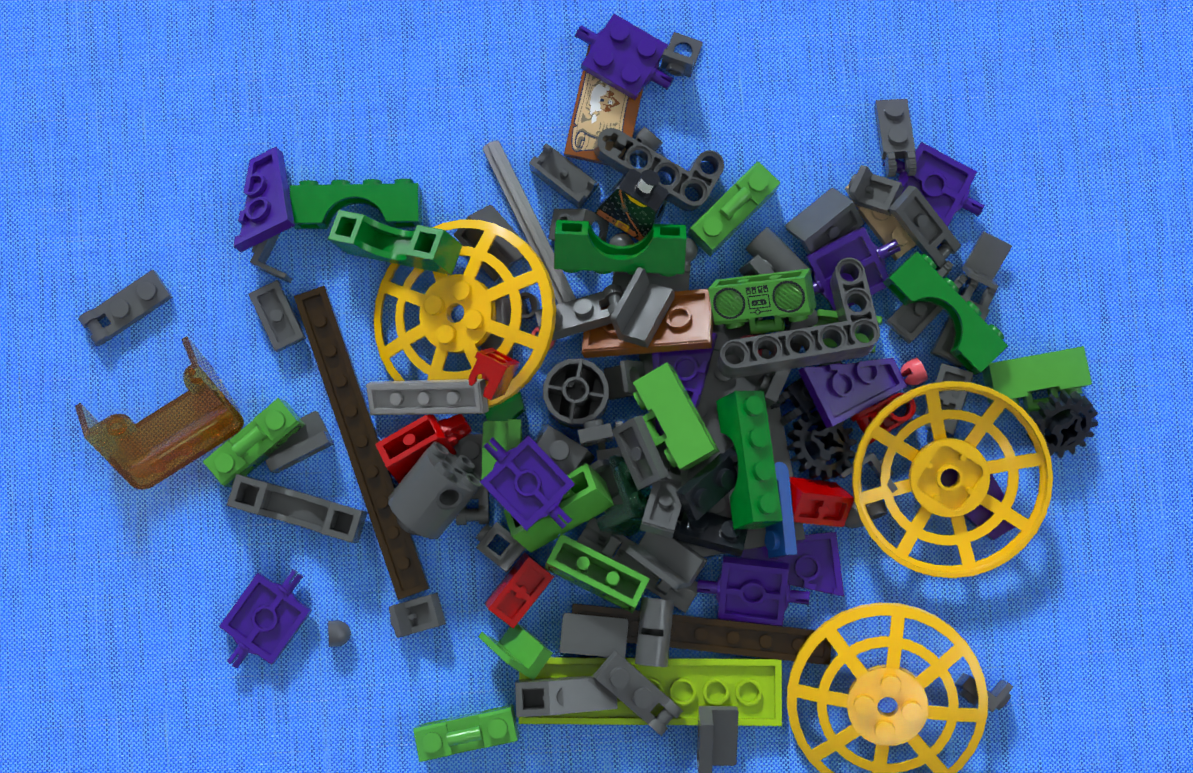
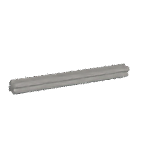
[483,141,576,304]

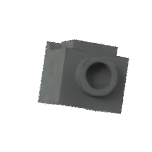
[476,522,526,572]

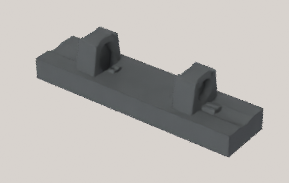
[577,517,698,613]

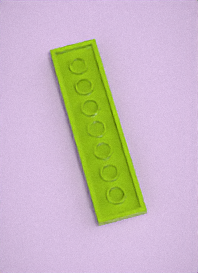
[519,657,782,726]

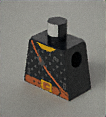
[595,169,669,241]

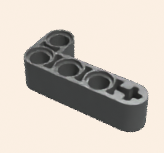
[593,128,724,211]

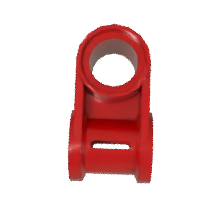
[850,393,916,444]

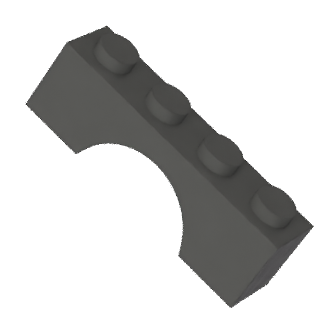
[226,474,368,543]

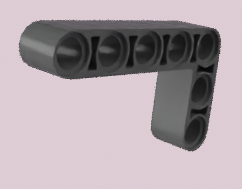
[717,258,880,378]

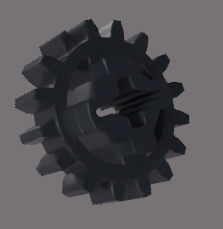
[1026,390,1098,458]
[787,410,857,481]

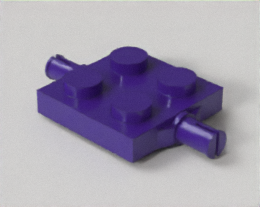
[575,14,674,100]
[882,142,985,227]
[805,227,901,311]
[480,436,575,531]
[697,556,810,626]
[219,569,312,668]

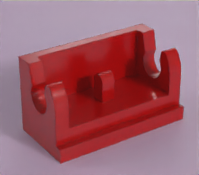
[469,347,521,400]
[789,477,854,527]
[485,552,554,629]

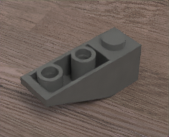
[515,676,618,717]

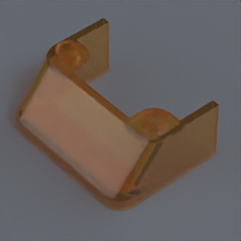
[75,336,244,490]

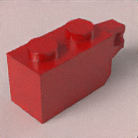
[375,414,472,483]

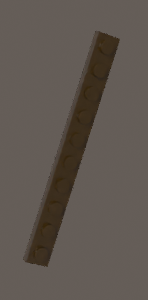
[294,286,430,600]

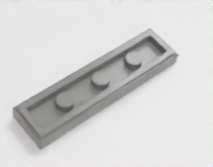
[366,379,489,415]

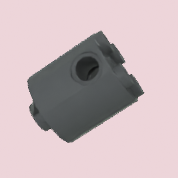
[543,358,609,429]
[388,442,482,539]

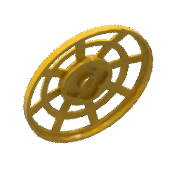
[374,219,556,408]
[852,381,1053,578]
[787,602,988,773]

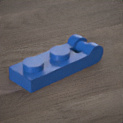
[765,462,797,558]

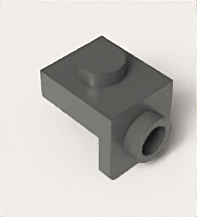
[849,165,904,216]
[389,593,446,638]
[955,673,1013,712]

